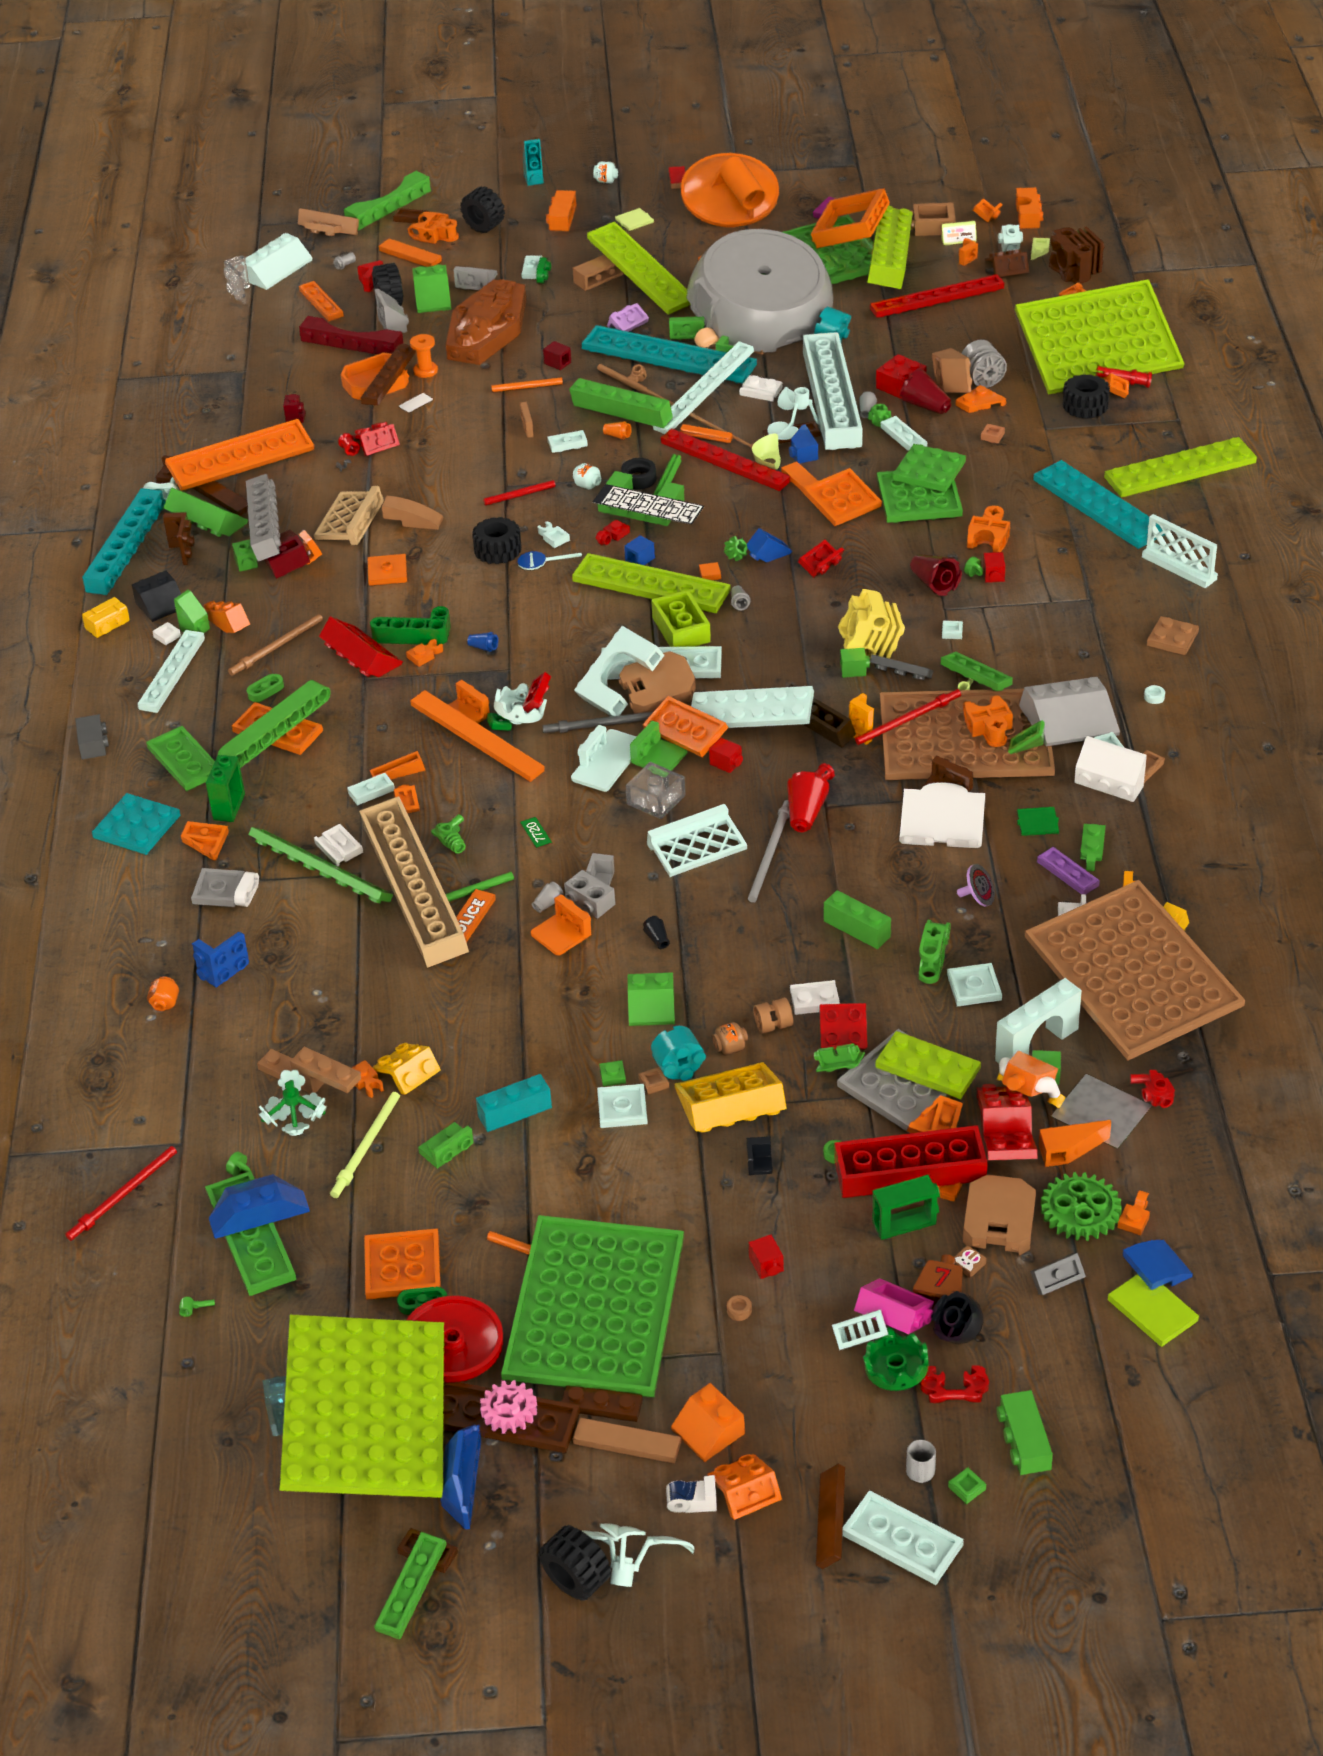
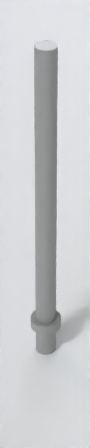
[748,800,790,902]

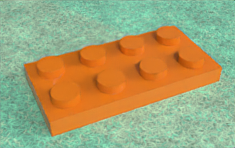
[642,696,728,757]
[232,702,323,755]

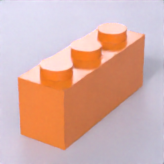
[546,190,577,231]

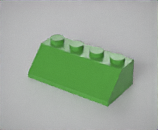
[163,487,248,537]

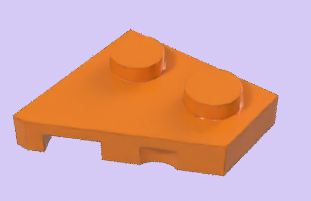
[181,821,229,861]
[906,1095,963,1133]

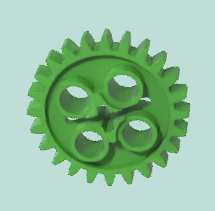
[1041,1172,1122,1241]

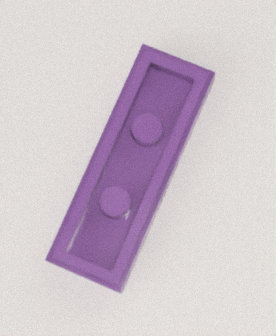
[1037,847,1100,894]

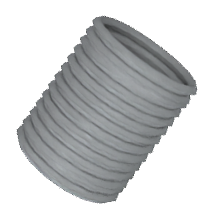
[906,1440,936,1483]

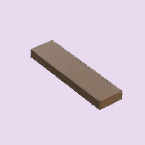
[573,1418,681,1464]

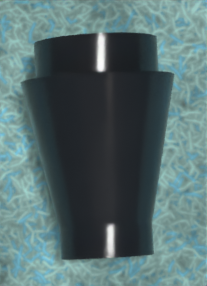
[643,916,670,949]

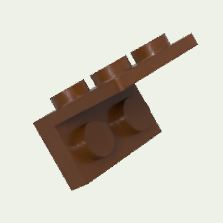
[985,249,1029,277]
[163,512,195,565]

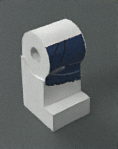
[666,1475,717,1513]

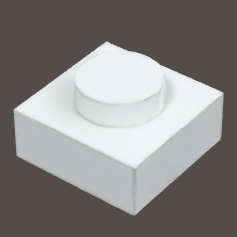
[152,622,181,645]

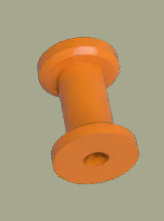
[410,334,438,378]

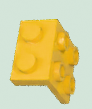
[373,1043,441,1095]

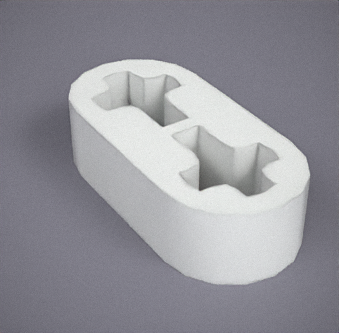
[234,871,259,907]

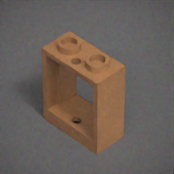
[911,203,956,236]

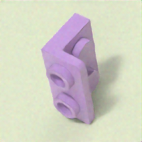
[607,303,649,332]

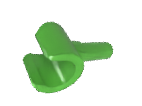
[179,1297,215,1317]

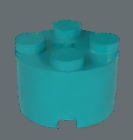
[814,307,852,342]
[651,1026,706,1081]

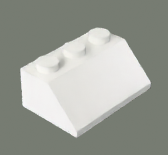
[1074,736,1147,802]

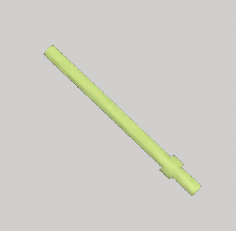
[330,1092,400,1198]

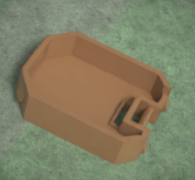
[618,651,696,714]
[963,1175,1036,1256]

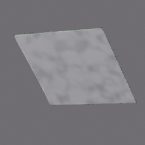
[1051,1074,1152,1149]

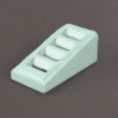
[832,1310,889,1350]

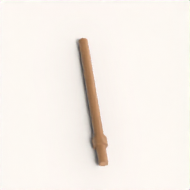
[228,614,323,676]

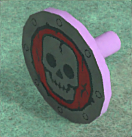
[957,864,995,907]

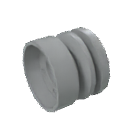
[962,339,1007,388]

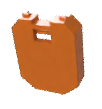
[341,353,410,400]

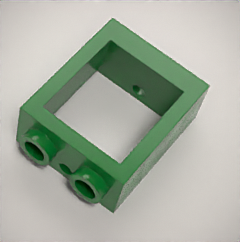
[206,755,245,822]
[872,1175,940,1240]

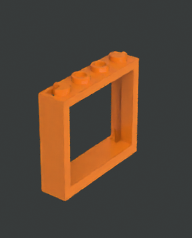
[811,188,890,248]

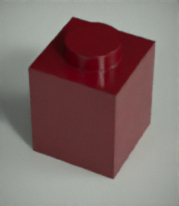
[543,341,572,370]

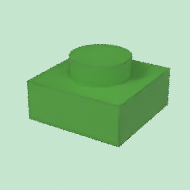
[599,1060,626,1087]

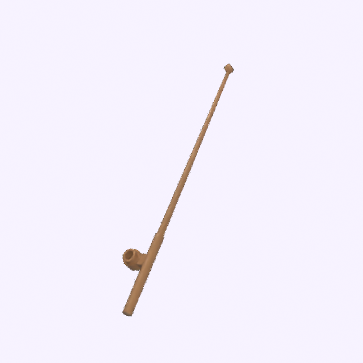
[597,364,754,450]

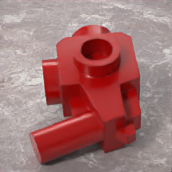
[1130,1070,1175,1108]

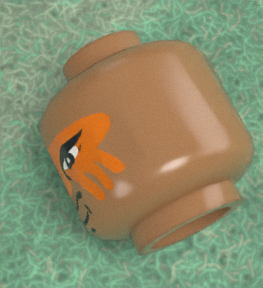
[712,1022,748,1055]

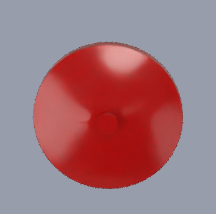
[406,1296,503,1383]

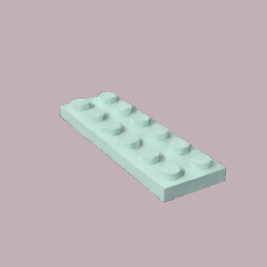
[601,646,722,680]
[691,686,814,728]

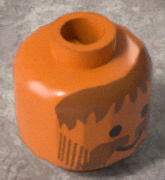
[147,976,179,1011]

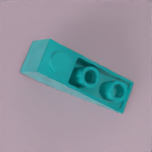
[523,139,544,186]

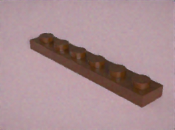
[361,344,416,406]

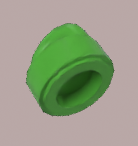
[964,556,984,577]
[226,1152,251,1176]

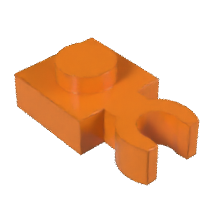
[406,639,443,667]
[351,1060,384,1098]

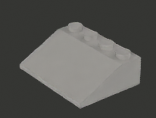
[1019,677,1120,746]

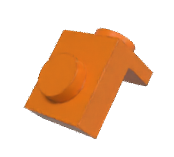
[973,199,1002,223]

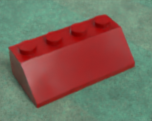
[319,616,403,677]

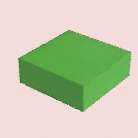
[948,1468,986,1504]

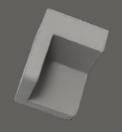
[586,853,615,886]

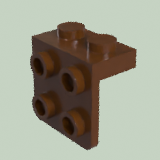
[920,755,973,792]

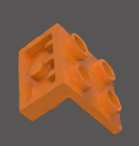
[708,1454,782,1520]

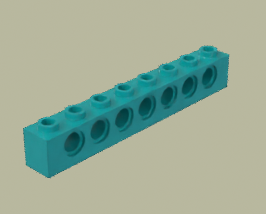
[82,488,165,595]

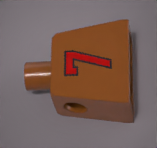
[913,1254,963,1309]

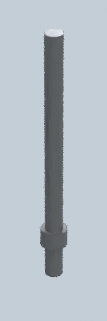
[542,711,654,733]

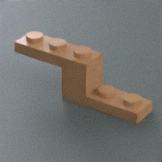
[257,1046,361,1094]

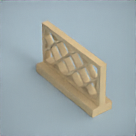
[314,486,384,545]

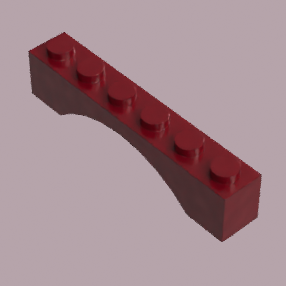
[299,316,404,355]

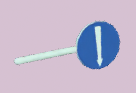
[518,551,582,570]

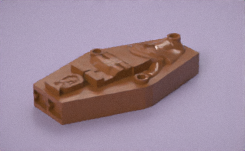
[446,279,526,365]

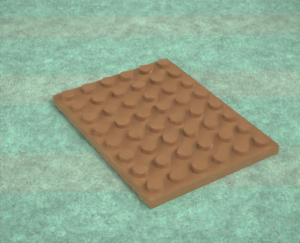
[880,689,1055,780]
[1025,880,1245,1061]

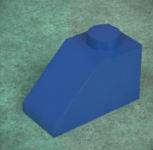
[789,424,818,464]
[747,528,792,562]

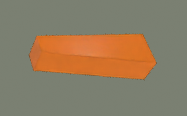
[369,751,425,780]

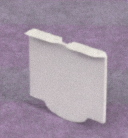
[899,783,985,848]

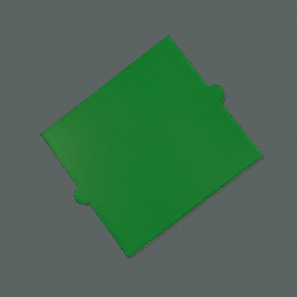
[1017,807,1059,836]

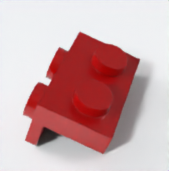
[798,540,844,578]

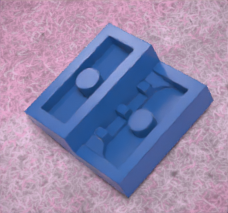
[1123,1240,1193,1290]

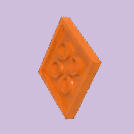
[803,468,882,526]
[364,1228,441,1300]

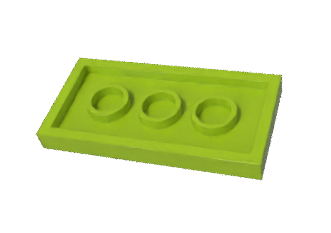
[875,1031,981,1099]

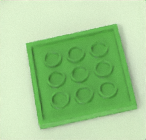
[877,471,963,523]

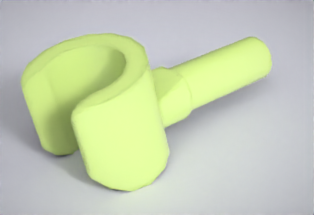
[958,678,974,690]

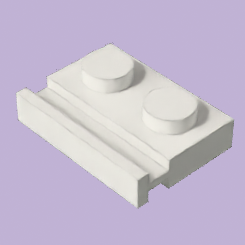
[740,375,783,402]
[314,824,363,866]
[790,980,840,1015]

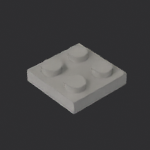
[191,868,244,907]

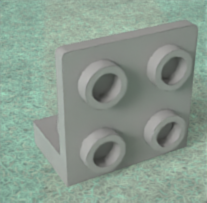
[454,266,498,290]

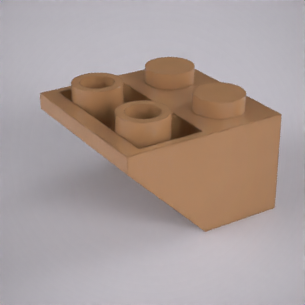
[932,348,972,393]

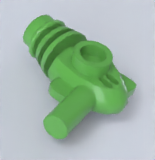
[431,814,466,854]

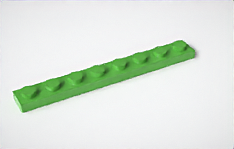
[248,827,393,904]

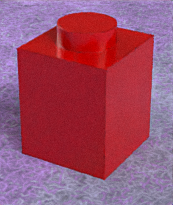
[983,552,1005,583]
[709,738,743,773]
[748,1234,784,1279]

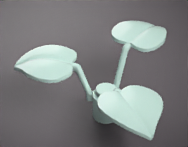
[767,387,821,440]
[583,1523,694,1587]

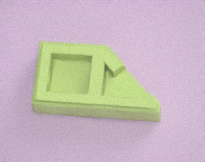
[1031,238,1050,260]

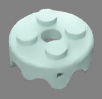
[494,683,547,725]

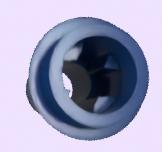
[467,632,498,652]

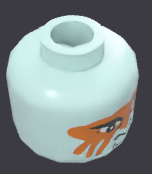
[593,161,618,183]
[573,463,601,490]

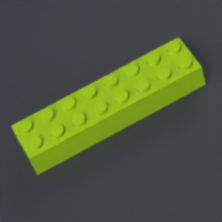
[867,205,913,289]

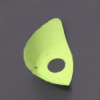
[752,434,781,470]

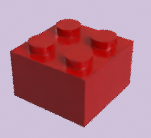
[876,354,927,399]

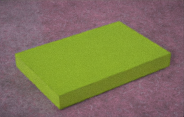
[1108,1274,1199,1347]

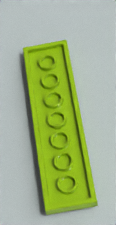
[587,221,691,315]
[1104,437,1257,498]
[572,553,731,613]

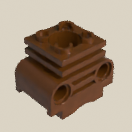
[1049,226,1105,284]

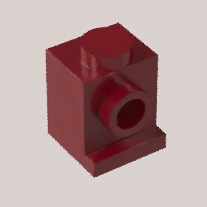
[283,394,306,423]

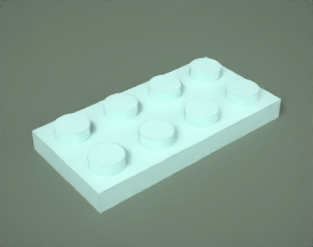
[842,1490,963,1585]

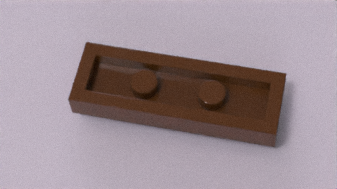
[562,1386,643,1422]

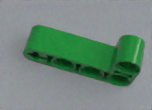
[370,606,451,645]

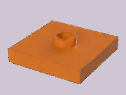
[367,554,407,586]

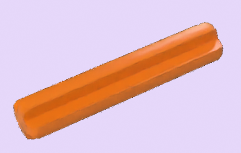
[680,424,733,443]

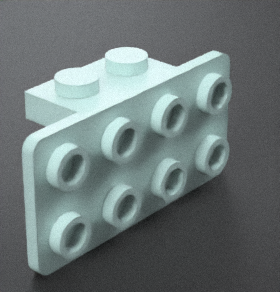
[571,725,636,792]

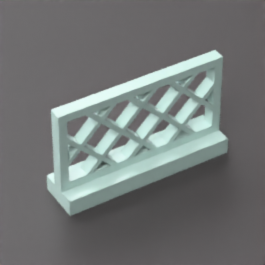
[1142,514,1218,588]
[647,804,747,877]

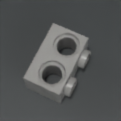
[564,870,615,919]

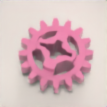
[480,1380,537,1434]

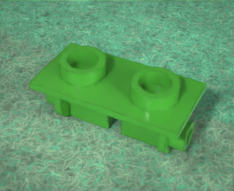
[814,1044,865,1072]

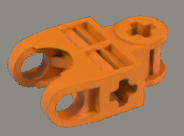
[408,212,459,244]
[967,506,1010,552]
[963,695,1013,747]

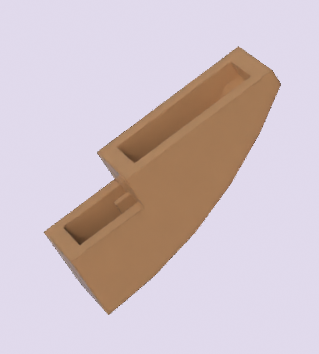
[382,495,443,530]

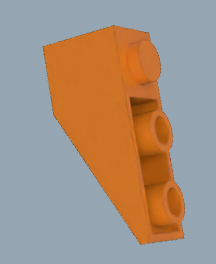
[204,601,250,633]
[1039,1120,1111,1167]

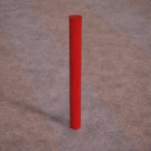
[483,480,555,506]

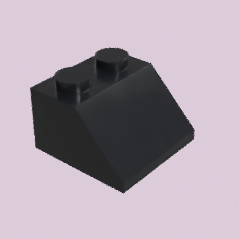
[131,571,181,622]

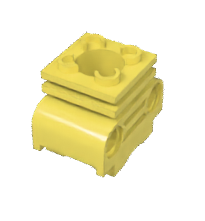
[838,589,905,659]

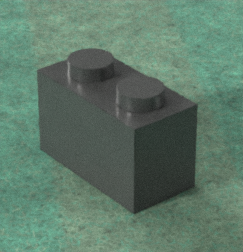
[75,714,109,759]

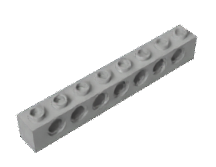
[246,473,281,561]

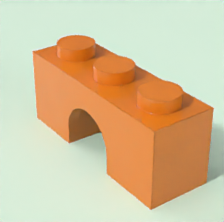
[1016,187,1043,229]

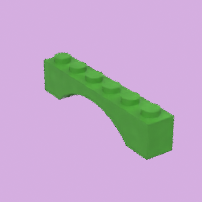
[344,171,431,230]

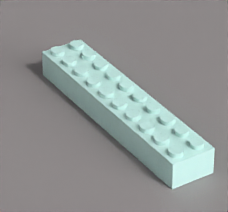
[803,332,862,450]

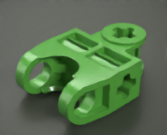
[919,919,951,984]

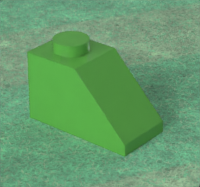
[174,590,210,633]

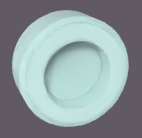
[1144,685,1165,704]

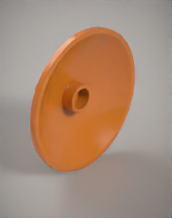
[681,153,779,227]

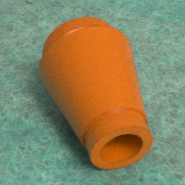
[603,421,631,440]

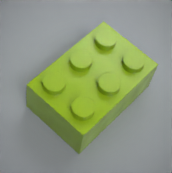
[651,590,711,647]

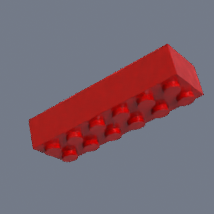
[834,1125,988,1198]

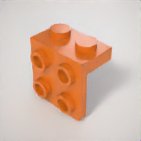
[448,680,490,724]
[531,894,592,956]

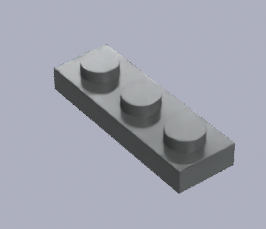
[870,654,934,681]

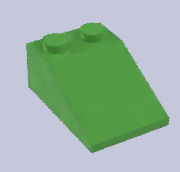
[412,264,451,313]

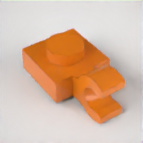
[1118,1190,1150,1236]

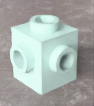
[998,224,1023,253]

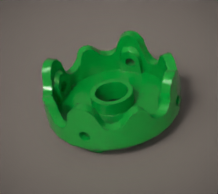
[863,1327,929,1391]

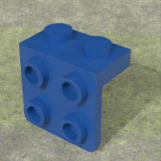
[192,932,249,987]

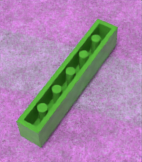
[569,378,673,428]

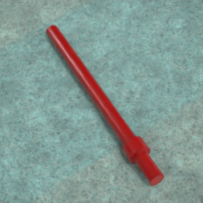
[855,689,961,745]
[65,1146,177,1241]

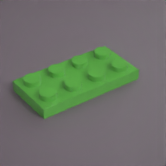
[146,726,215,791]

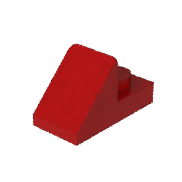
[357,260,383,293]

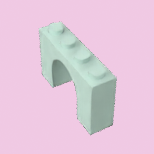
[574,626,664,717]
[995,978,1082,1063]

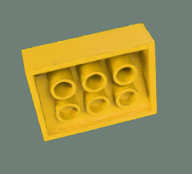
[674,1062,787,1132]

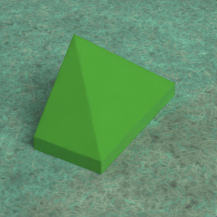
[1008,720,1045,754]

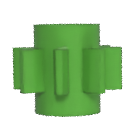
[868,404,891,427]
[724,536,747,561]

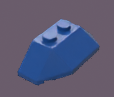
[209,1174,310,1239]
[440,1425,481,1529]

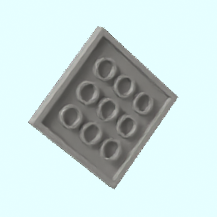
[837,1029,952,1133]

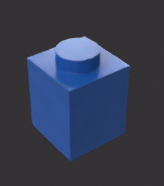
[624,535,655,565]

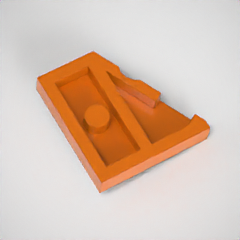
[956,385,1006,413]

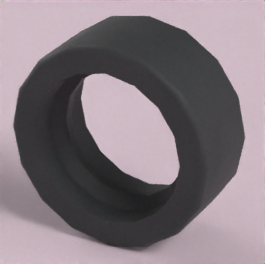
[621,458,657,490]

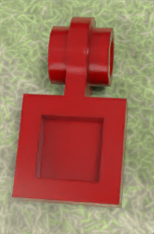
[596,519,630,545]

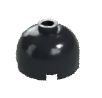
[932,1291,984,1344]

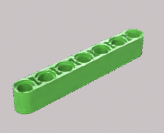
[218,680,331,768]

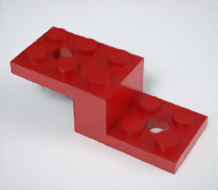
[976,1084,1037,1160]

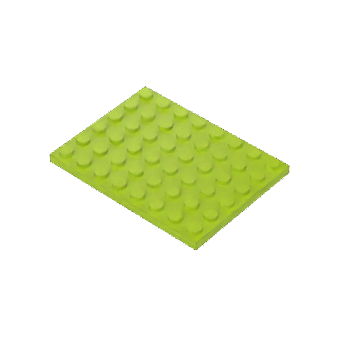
[1015,279,1185,395]
[279,1315,444,1498]

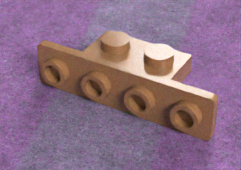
[298,208,359,236]

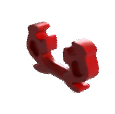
[920,1365,989,1403]

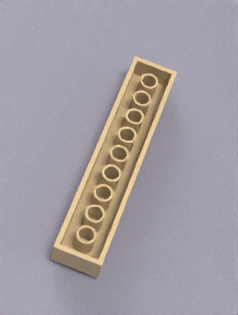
[359,796,469,968]

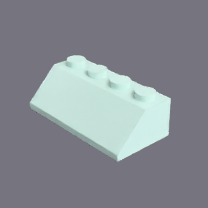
[239,233,312,290]

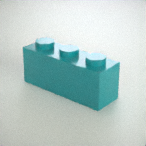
[476,1074,552,1132]

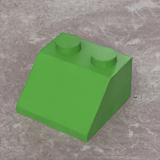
[628,972,675,1026]

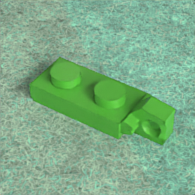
[1080,824,1106,871]

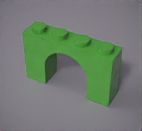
[598,471,685,526]

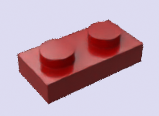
[523,672,551,713]

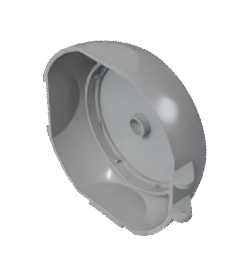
[687,229,834,352]

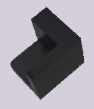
[746,1136,773,1175]

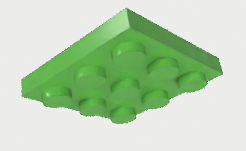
[893,444,966,492]

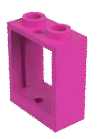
[854,1278,934,1334]

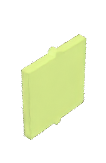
[615,208,654,231]

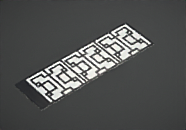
[592,484,704,525]

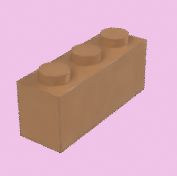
[573,255,624,291]

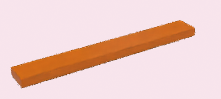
[410,690,545,782]

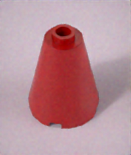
[787,771,830,833]

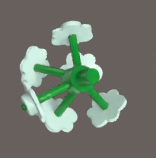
[259,1070,327,1136]

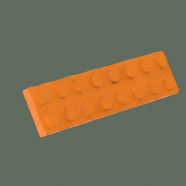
[165,419,314,491]

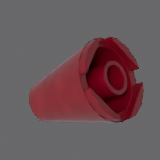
[900,368,951,414]
[910,554,962,596]

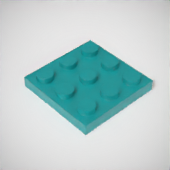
[92,793,181,855]

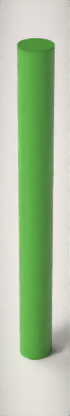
[445,872,514,902]

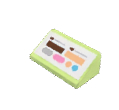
[941,221,977,245]

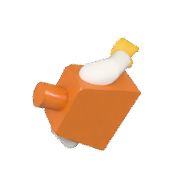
[996,1051,1066,1108]

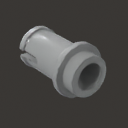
[334,252,356,269]

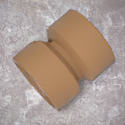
[753,997,793,1034]

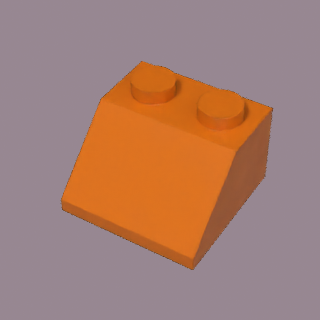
[671,1383,745,1462]

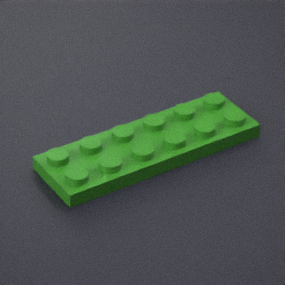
[205,1171,297,1296]

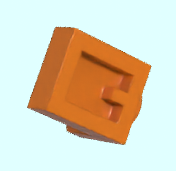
[959,238,978,266]
[1104,373,1129,399]
[298,530,322,565]
[394,785,420,813]

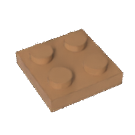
[1147,616,1199,655]

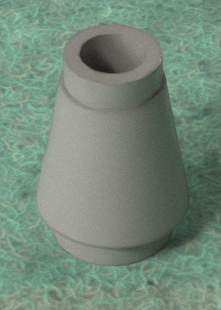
[859,391,877,418]
[731,585,751,610]
[532,882,564,913]

